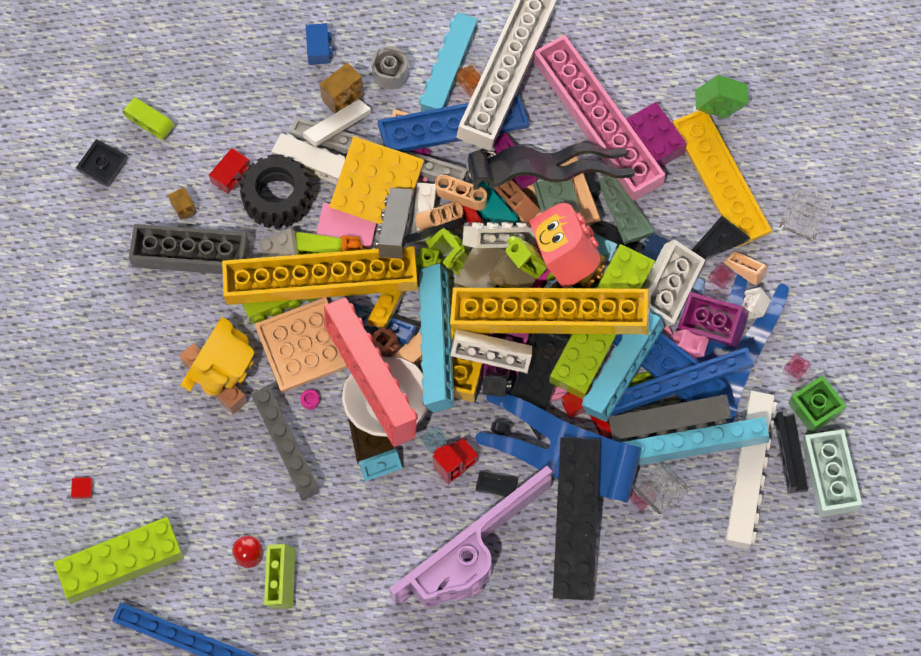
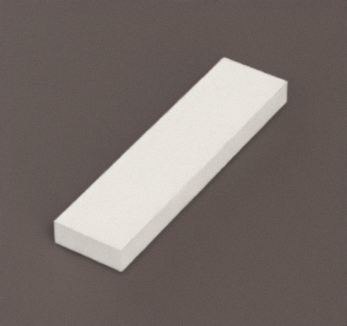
[303,100,371,147]

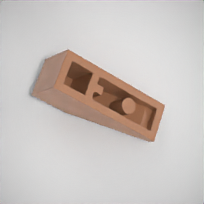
[494,179,540,223]

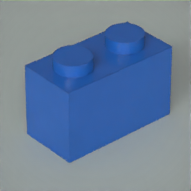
[305,23,333,65]

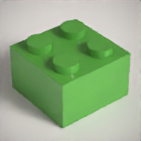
[695,75,748,119]
[788,376,847,434]

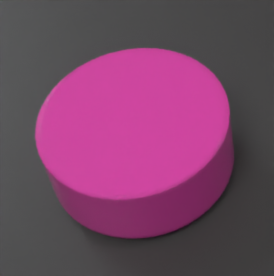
[300,390,320,410]

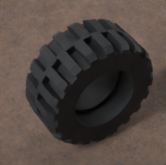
[240,154,313,229]

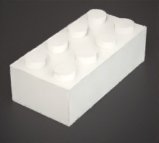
[643,240,705,328]

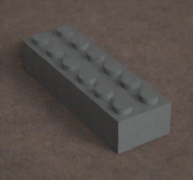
[128,224,249,274]

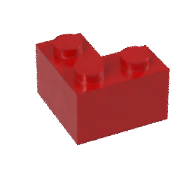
[432,438,479,485]

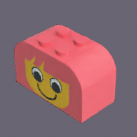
[529,203,600,288]

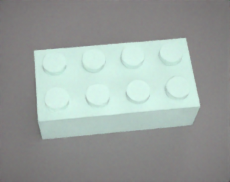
[802,429,862,517]

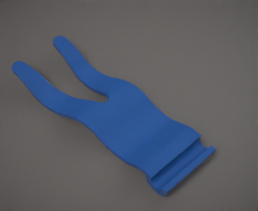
[681,274,789,425]
[475,394,642,503]

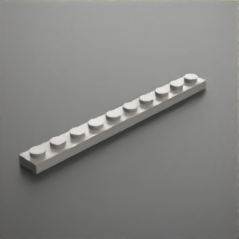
[289,117,468,181]

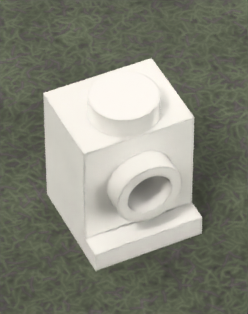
[742,287,771,320]

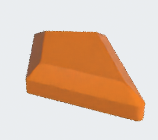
[341,235,363,252]

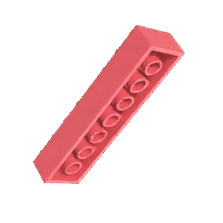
[324,297,418,447]

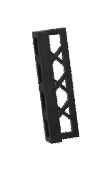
[774,412,808,494]

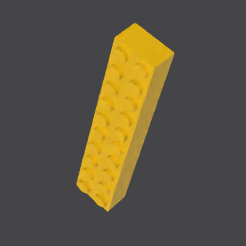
[222,246,418,305]
[450,288,650,335]

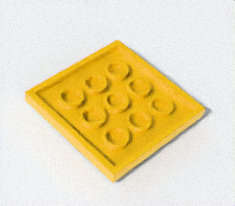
[329,136,425,224]

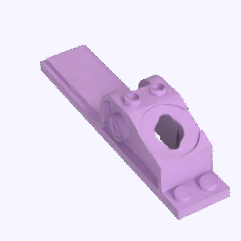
[389,466,552,609]

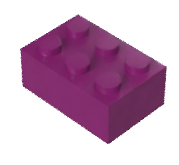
[626,102,687,168]
[677,292,749,348]

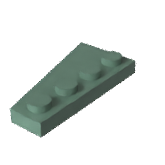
[599,176,655,245]

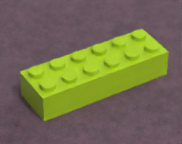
[54,517,184,604]

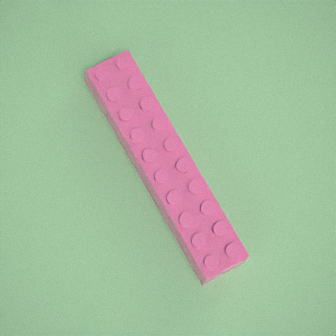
[534,35,665,201]

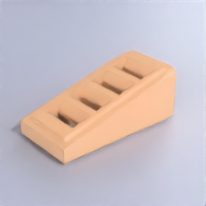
[724,251,767,286]

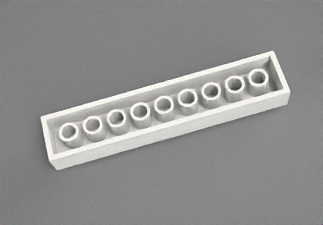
[456,0,557,151]

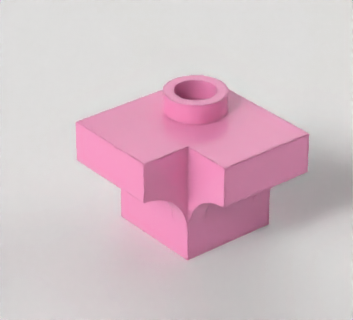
[671,329,709,360]

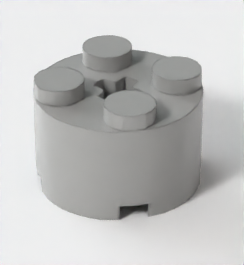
[371,46,409,89]

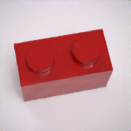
[209,148,250,194]

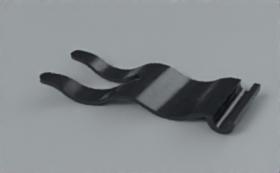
[467,143,635,190]

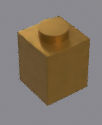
[168,187,197,220]

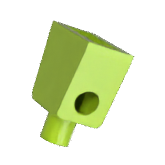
[505,236,548,279]

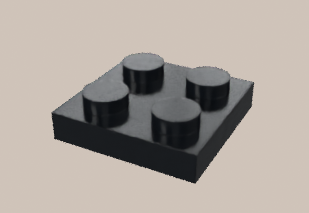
[76,139,128,187]

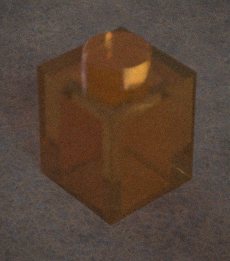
[456,65,481,97]

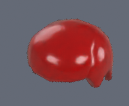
[232,535,264,568]

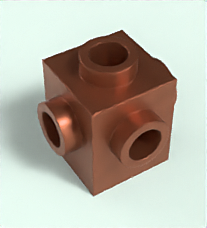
[371,326,399,357]

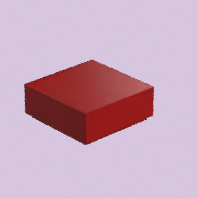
[71,478,93,499]

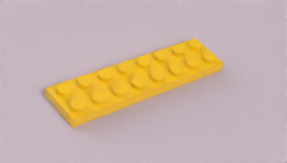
[672,111,772,248]

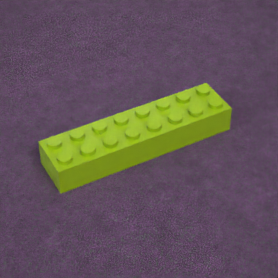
[549,244,655,399]

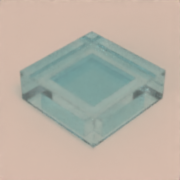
[419,426,447,454]

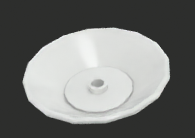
[342,356,429,437]

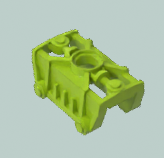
[426,228,470,276]

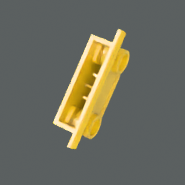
[180,316,254,396]

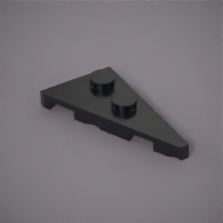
[691,216,750,260]

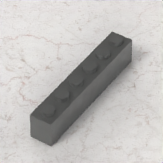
[251,386,320,501]
[609,395,732,442]

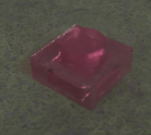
[708,263,735,290]
[783,353,811,381]

